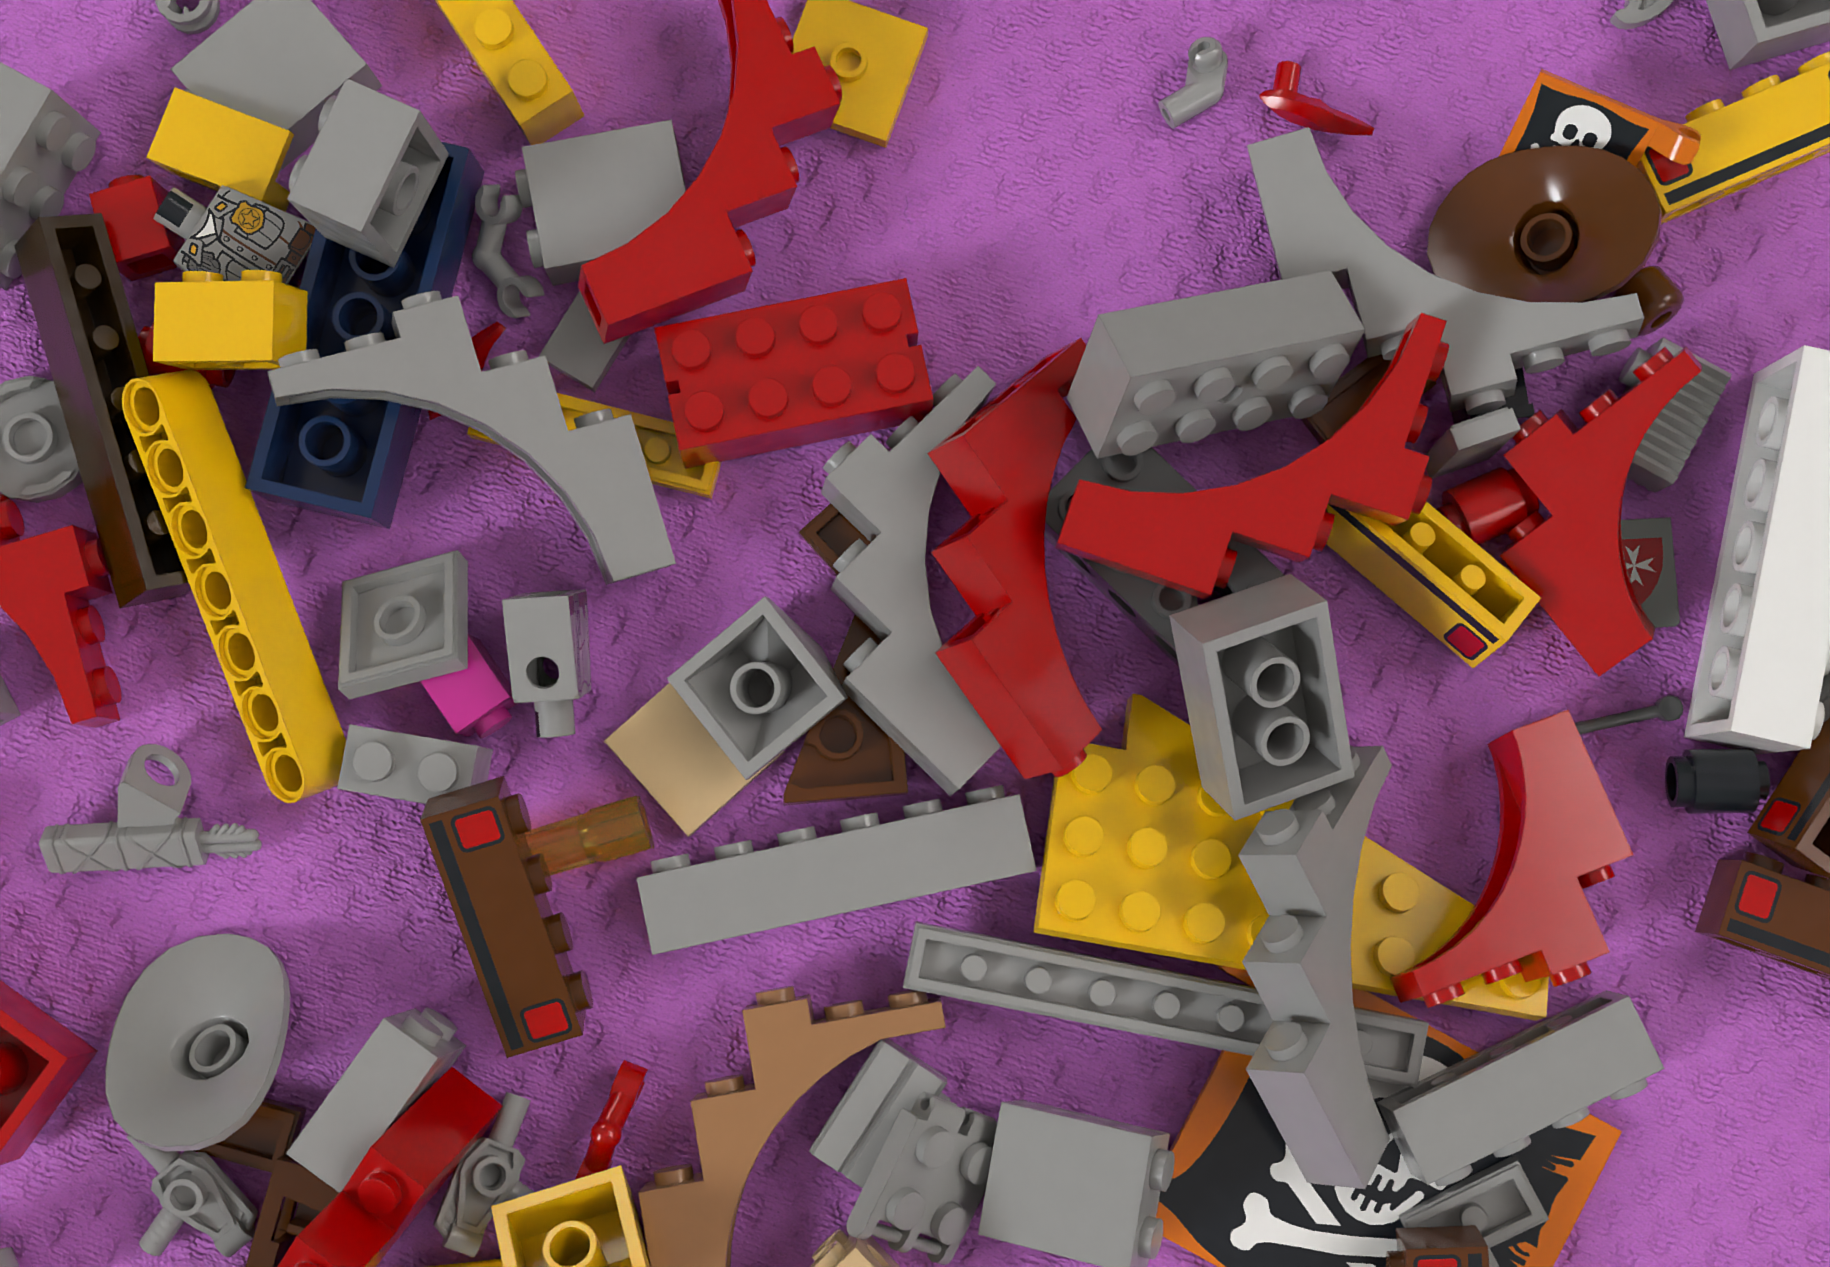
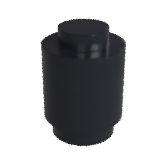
[1665,748,1770,814]

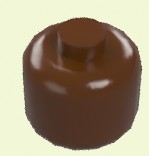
[1610,266,1684,336]

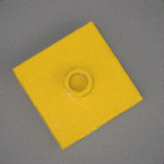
[793,0,928,148]

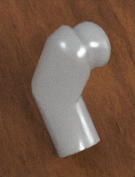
[1158,37,1228,129]

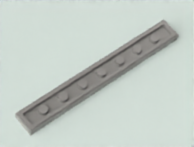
[903,921,1429,1088]

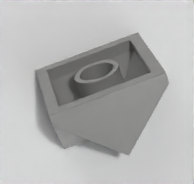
[667,596,848,780]

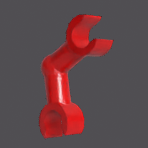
[575,1060,648,1179]

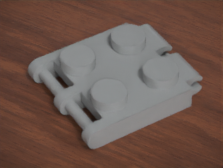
[846,1091,997,1265]

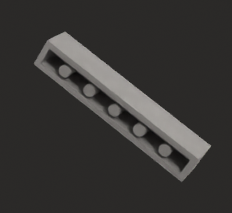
[637,785,1037,955]

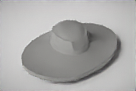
[105,933,290,1152]

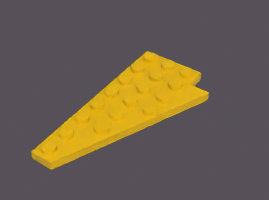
[1033,693,1549,1021]

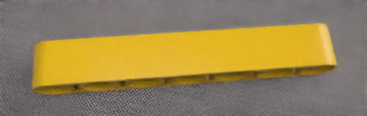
[122,369,346,803]

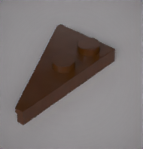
[783,615,908,806]

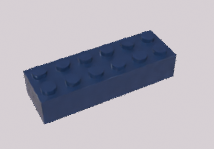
[245,142,485,529]

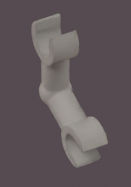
[472,184,545,318]

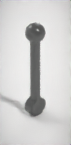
[1575,696,1683,735]

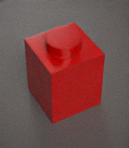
[89,175,185,281]

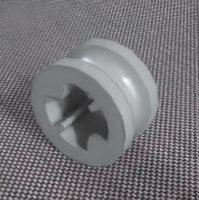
[155,0,220,34]

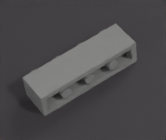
[1377,990,1665,1186]

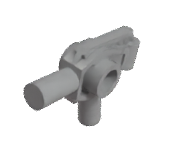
[433,1092,535,1257]
[126,1135,258,1257]

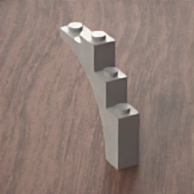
[1247,127,1644,415]
[267,291,676,585]
[821,366,1001,796]
[1238,745,1392,1189]

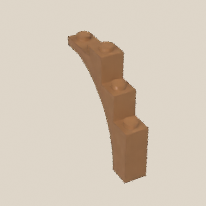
[638,986,946,1267]

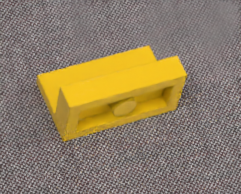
[146,87,294,212]

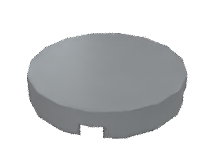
[0,376,83,503]

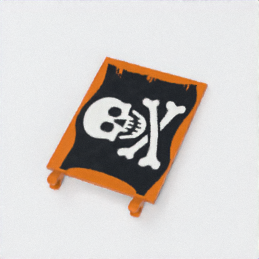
[1156,965,1622,1267]

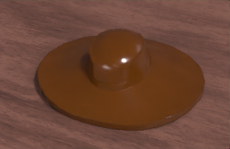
[1427,146,1662,303]

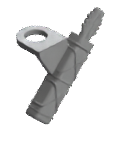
[39,744,262,874]

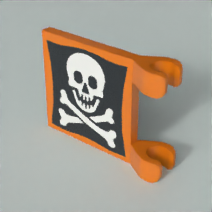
[1498,68,1701,167]

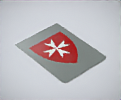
[1621,517,1680,628]

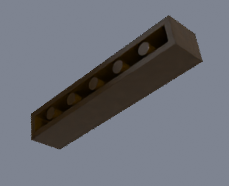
[14,213,191,608]

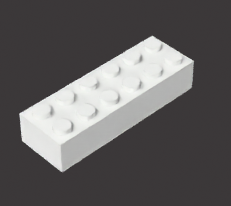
[1684,345,1830,754]

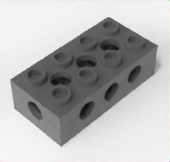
[1044,447,1285,667]

